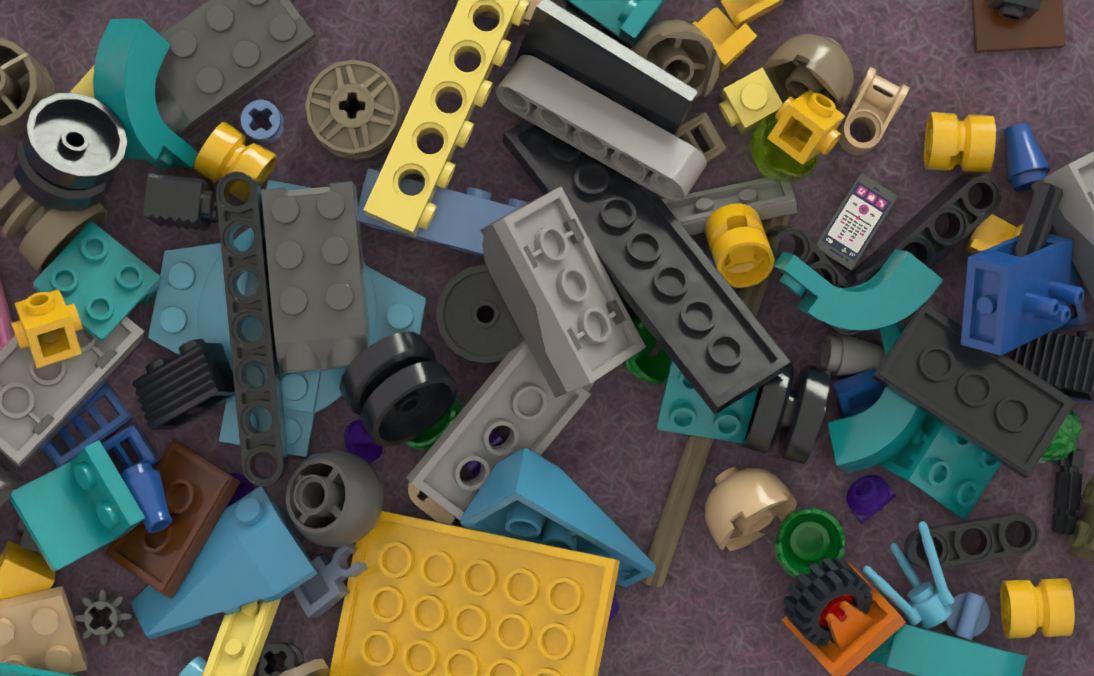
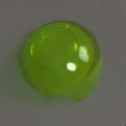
[749,115,819,182]

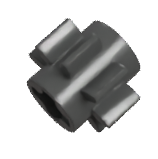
[75,588,134,646]

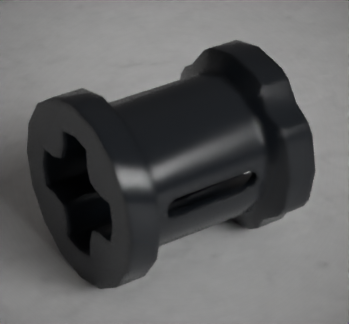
[257,642,305,676]

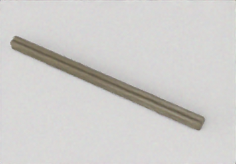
[641,215,790,588]

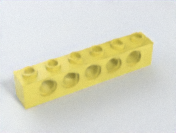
[363,0,530,237]

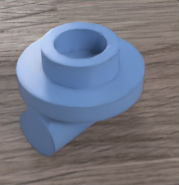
[945,592,990,640]

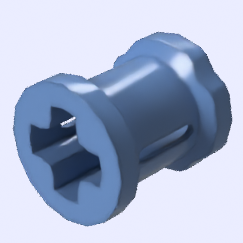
[241,99,284,144]

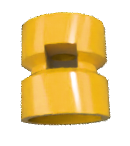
[923,112,996,174]
[193,122,277,203]
[704,203,775,288]
[1000,578,1075,639]

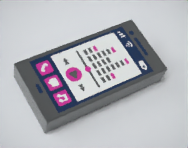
[816,173,898,271]

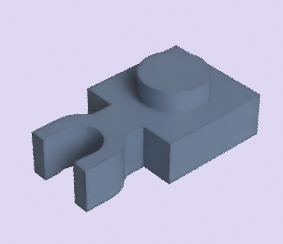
[292,544,368,618]

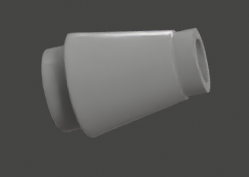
[821,333,886,376]

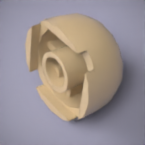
[705,467,797,551]

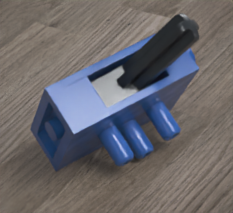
[961,183,1084,356]

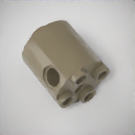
[0,38,55,140]

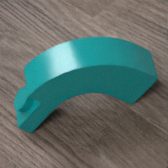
[93,19,198,170]
[773,249,943,330]
[828,321,927,473]
[865,623,1027,676]

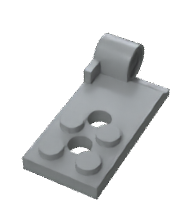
[406,340,595,521]

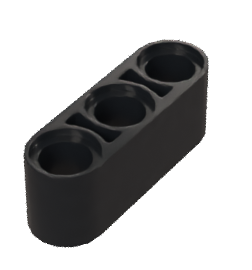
[904,513,1039,570]

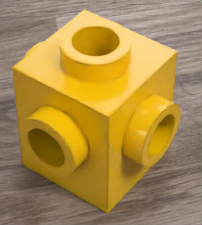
[767,90,845,165]
[11,289,83,368]

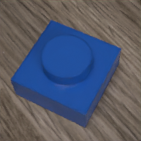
[833,368,883,419]

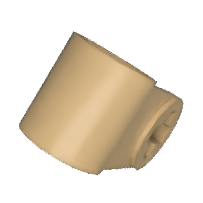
[838,67,910,156]

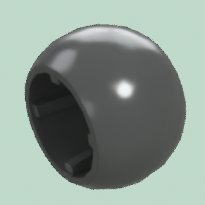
[285,449,384,548]

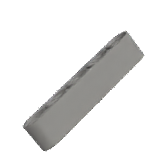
[496,55,707,202]

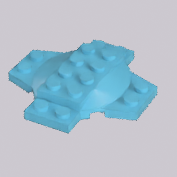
[148,180,427,457]

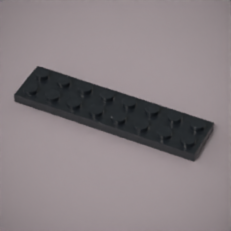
[502,120,790,415]

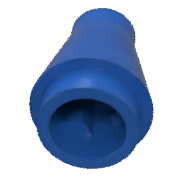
[1003,123,1051,192]
[120,463,173,533]

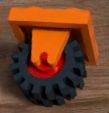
[782,558,906,676]

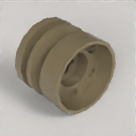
[305,59,404,163]
[0,177,108,274]

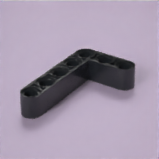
[766,174,1002,335]

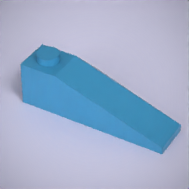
[460,447,656,587]
[130,486,318,640]

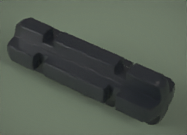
[1051,448,1084,535]

